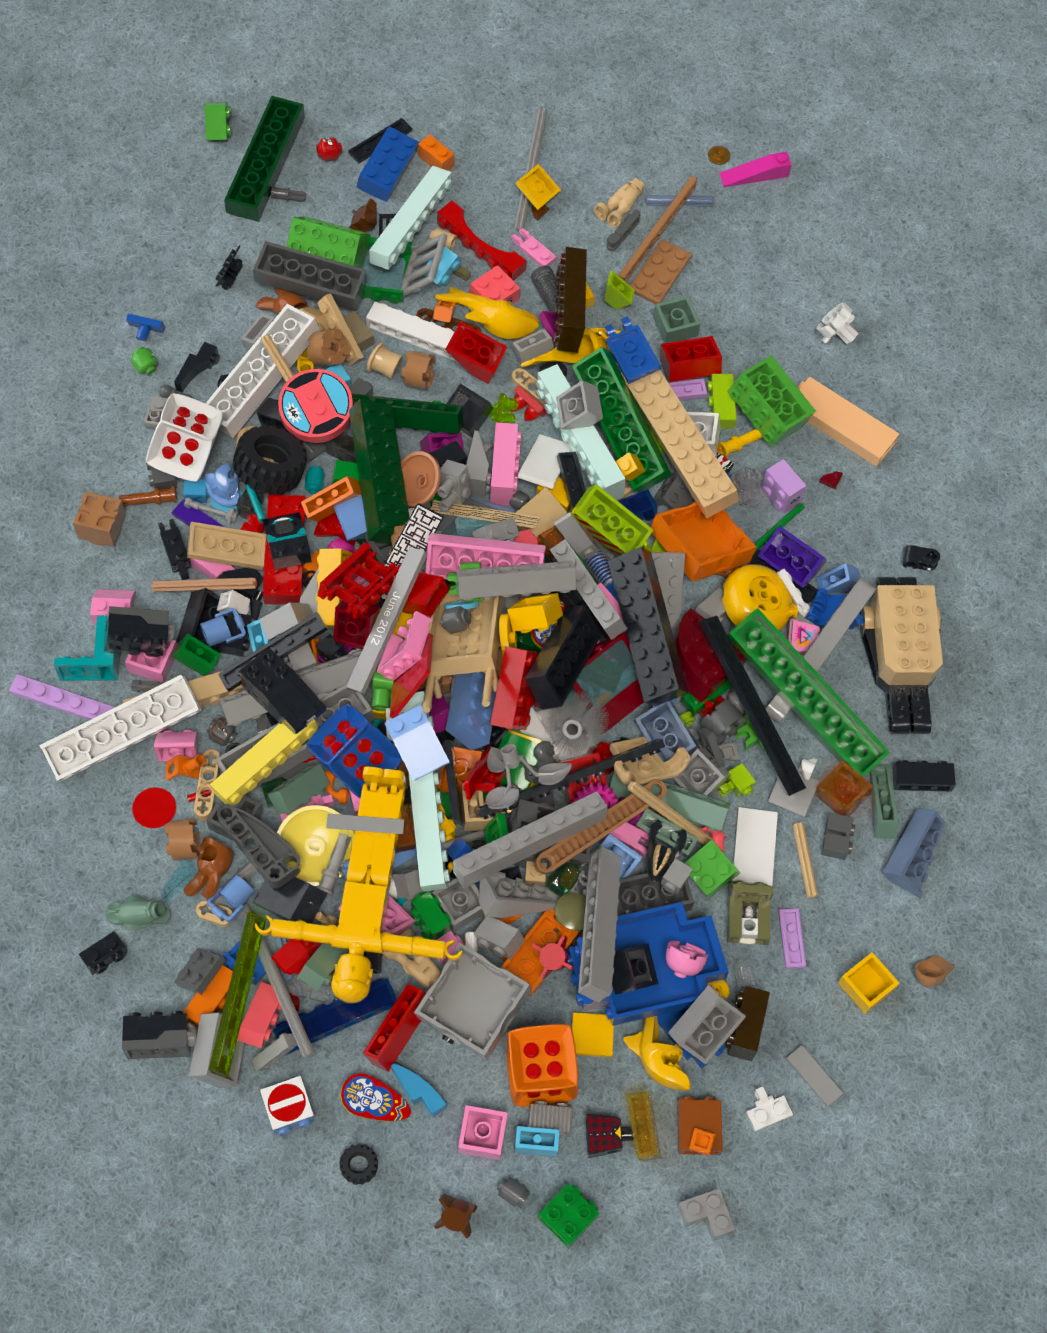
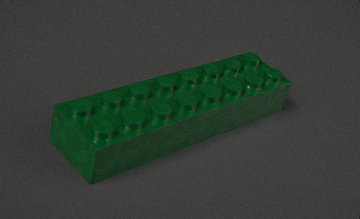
[224,95,305,222]
[349,399,409,544]

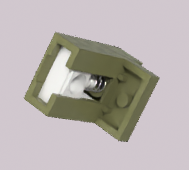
[727,881,774,945]

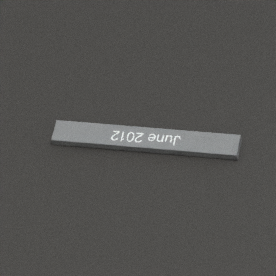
[346,547,428,694]

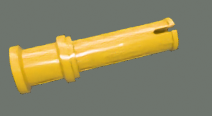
[718,429,763,457]

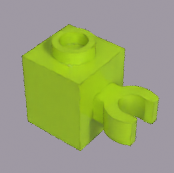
[718,763,756,798]

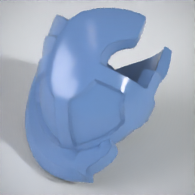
[204,463,240,507]

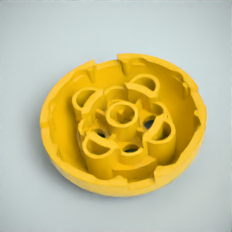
[722,564,793,631]

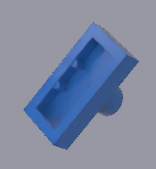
[126,313,166,342]

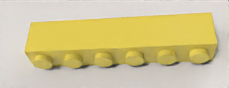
[210,719,318,805]

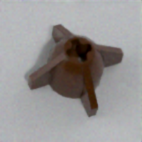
[348,198,377,232]
[434,1194,477,1239]

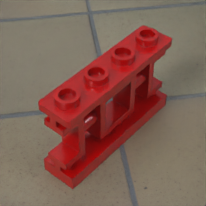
[317,542,401,619]

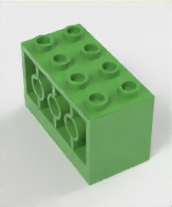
[287,216,371,268]
[728,355,816,447]

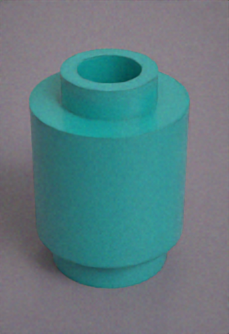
[304,466,325,494]

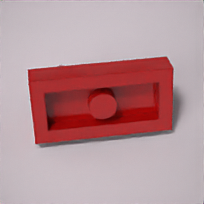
[510,385,547,421]

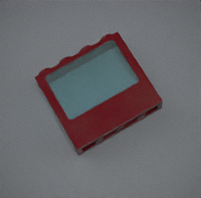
[572,632,644,734]

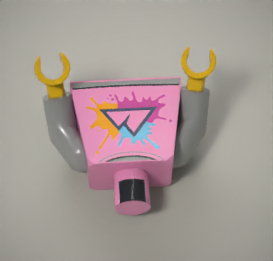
[785,604,820,656]

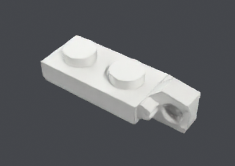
[777,569,810,617]

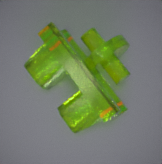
[489,393,518,424]

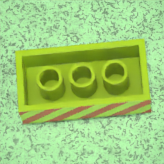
[571,484,653,556]

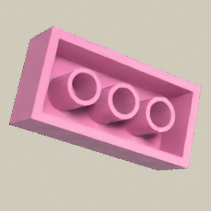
[490,422,521,505]

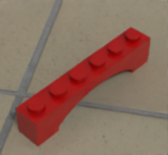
[437,200,527,281]

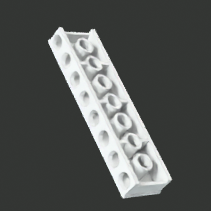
[39,675,202,782]

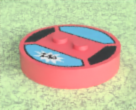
[278,369,353,443]

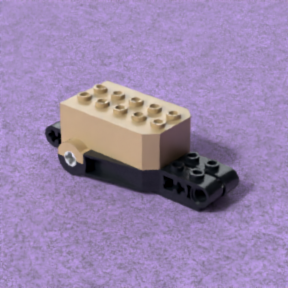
[860,577,943,734]

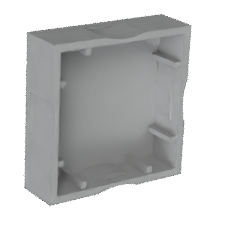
[414,943,532,1061]

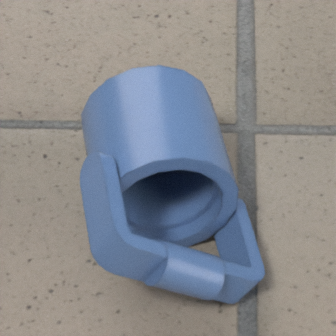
[200,608,246,647]
[207,875,255,923]

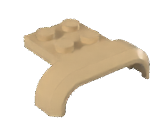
[609,736,691,785]

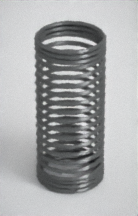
[531,265,559,312]

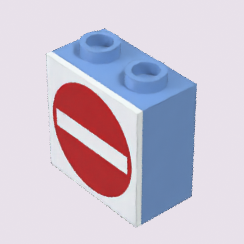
[260,1076,315,1136]

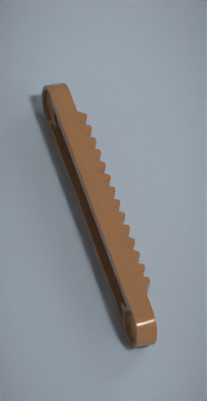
[534,780,667,874]

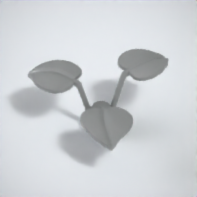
[486,744,572,809]

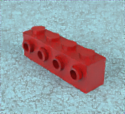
[363,984,426,1072]

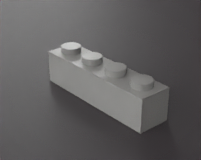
[252,1033,297,1071]

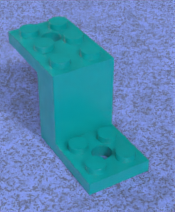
[54,614,120,681]

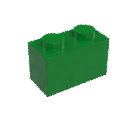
[171,634,220,676]

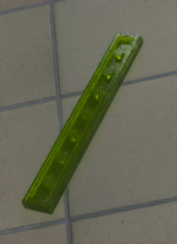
[208,912,266,1077]

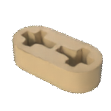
[196,901,233,927]

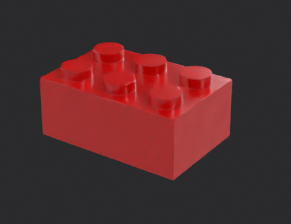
[660,336,722,382]
[557,752,607,805]

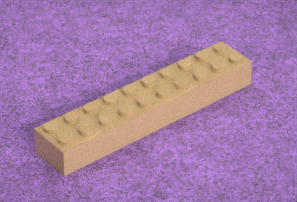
[621,370,739,519]

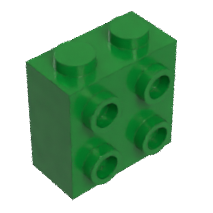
[410,891,452,940]
[538,1183,600,1249]

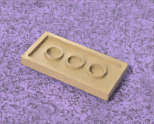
[187,522,266,570]

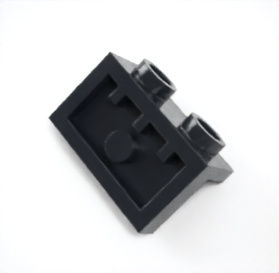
[79,931,127,975]

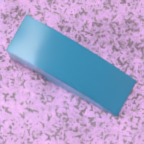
[391,1063,447,1118]

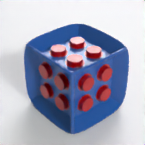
[307,704,402,799]

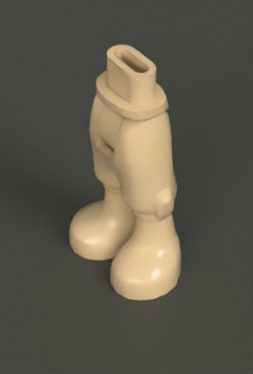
[594,178,645,228]
[382,928,441,989]

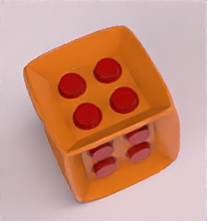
[506,1024,579,1107]

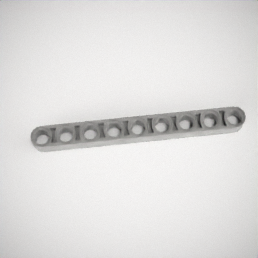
[765,577,876,723]

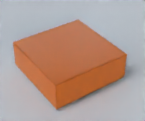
[688,1128,715,1156]

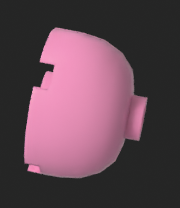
[665,941,708,978]

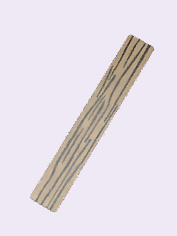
[431,500,539,528]

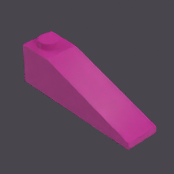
[719,152,792,187]

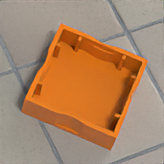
[651,502,757,582]

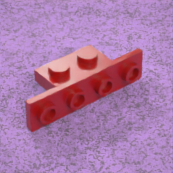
[463,747,507,800]

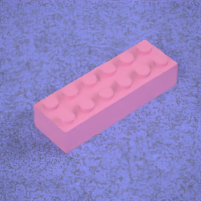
[426,533,546,579]

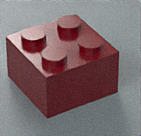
[333,600,381,649]

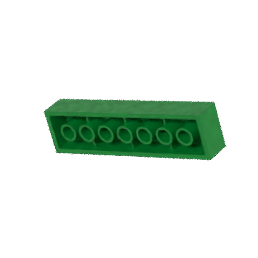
[572,347,672,493]

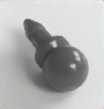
[159,385,194,399]

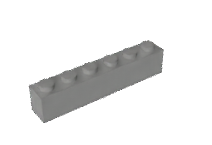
[550,539,627,640]
[456,561,576,600]

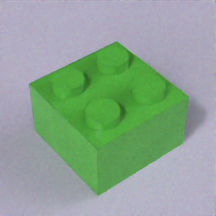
[684,840,741,898]

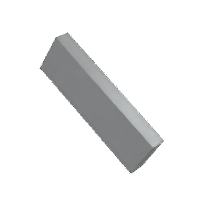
[786,1045,843,1107]

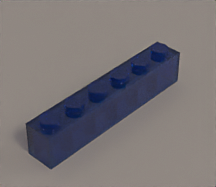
[273,978,397,1056]

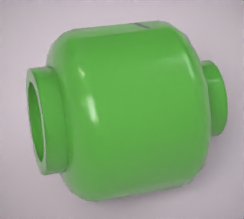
[131,347,158,375]

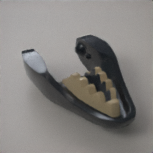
[648,820,687,882]

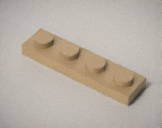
[317,294,364,366]

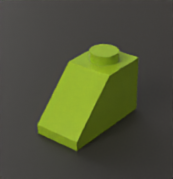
[605,270,635,309]

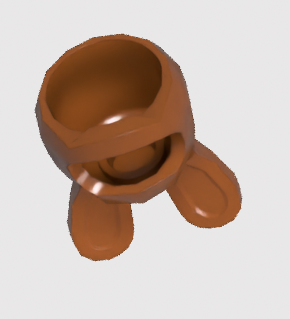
[256,287,308,315]
[184,837,234,899]

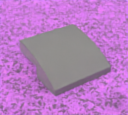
[768,772,820,817]

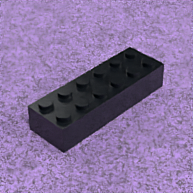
[525,604,601,710]

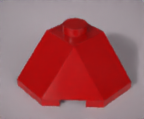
[271,939,321,975]

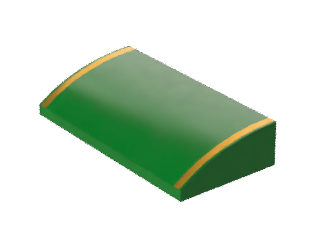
[483,728,543,813]

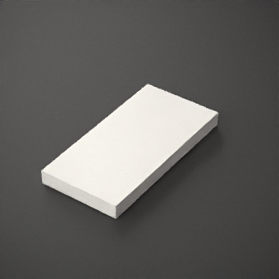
[518,434,570,489]
[732,807,778,886]

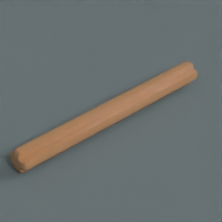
[151,578,258,592]

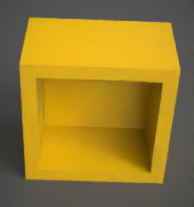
[507,593,563,633]
[838,952,900,1014]

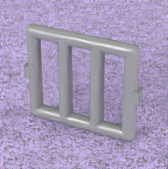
[400,233,447,297]

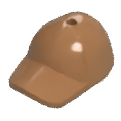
[915,955,954,988]

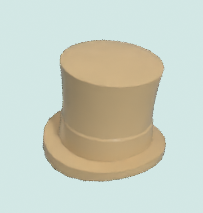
[367,342,403,380]

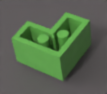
[204,102,231,140]

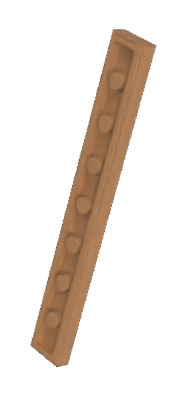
[618,176,697,282]

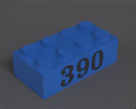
[356,126,419,202]

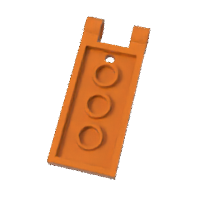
[501,909,583,996]

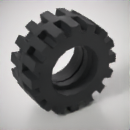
[340,1144,378,1185]

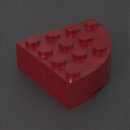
[674,608,747,703]

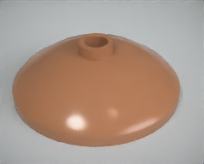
[401,451,441,507]

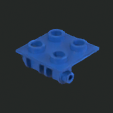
[806,588,847,626]

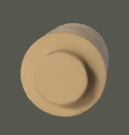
[429,228,457,251]

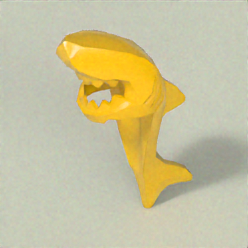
[435,287,539,339]
[521,328,621,367]
[623,1016,691,1091]

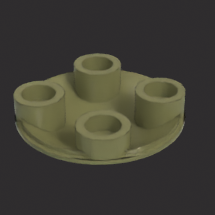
[555,893,586,932]

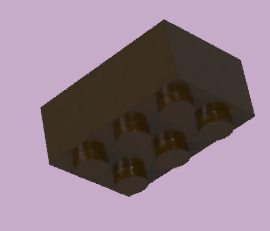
[725,986,770,1061]

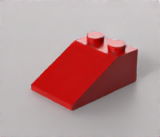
[445,321,508,384]

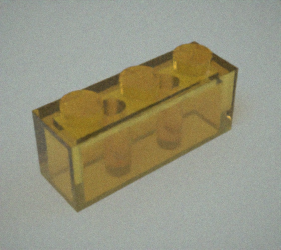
[627,1091,662,1162]

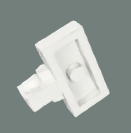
[746,1087,793,1132]

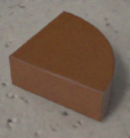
[532,204,549,221]

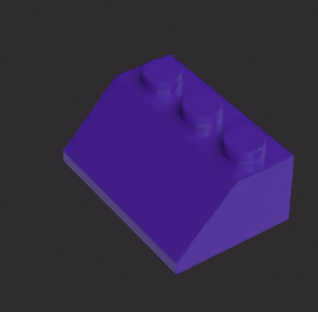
[758,526,827,588]

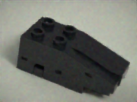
[239,648,327,734]

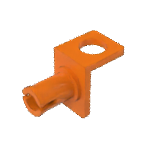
[166,754,206,780]

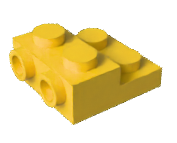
[515,164,561,210]

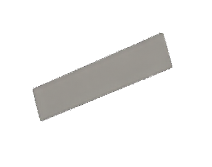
[326,814,404,834]

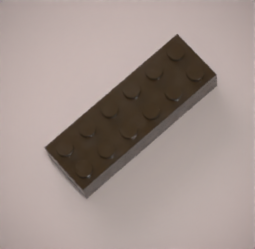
[554,246,587,353]

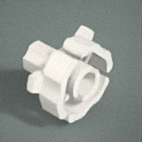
[817,302,858,344]

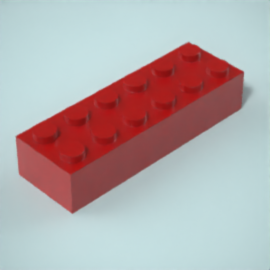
[263,495,306,605]

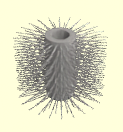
[544,690,609,758]

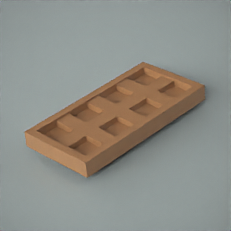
[630,239,692,304]

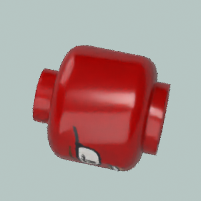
[316,137,342,161]

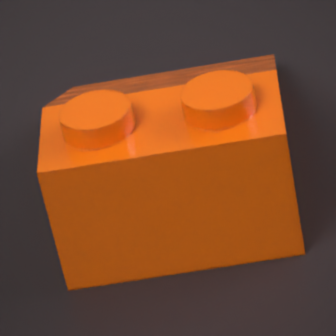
[437,745,485,794]

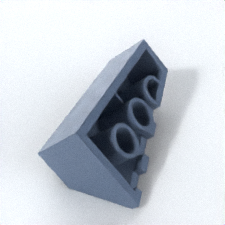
[883,808,945,898]

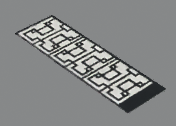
[375,503,444,608]

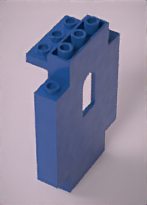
[568,902,729,1026]

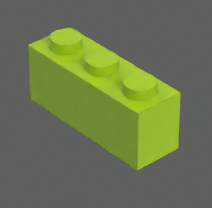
[707,374,736,429]

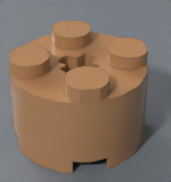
[307,329,350,367]
[401,351,436,390]
[165,818,201,861]

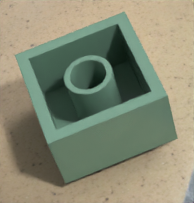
[653,296,701,343]

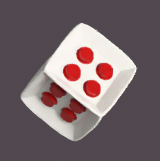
[146,394,223,482]

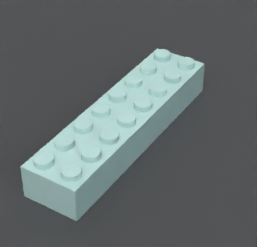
[536,364,625,500]

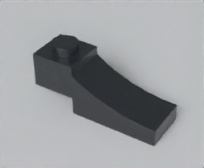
[174,342,220,392]

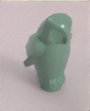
[106,896,170,930]

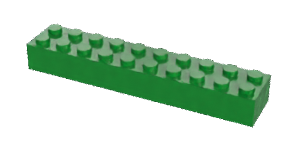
[728,608,890,781]

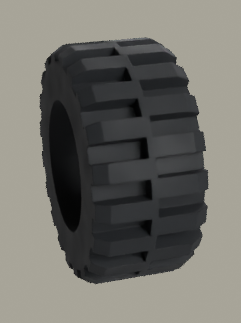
[233,425,307,495]

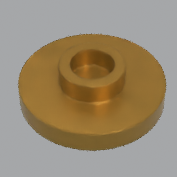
[708,146,730,165]

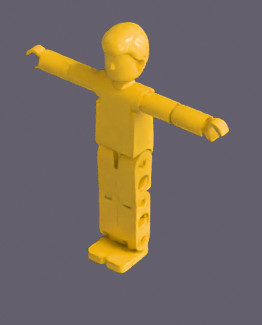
[255,767,463,1003]

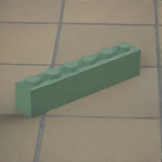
[609,771,731,831]

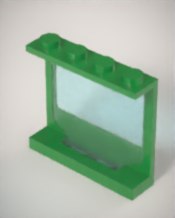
[360,237,412,303]

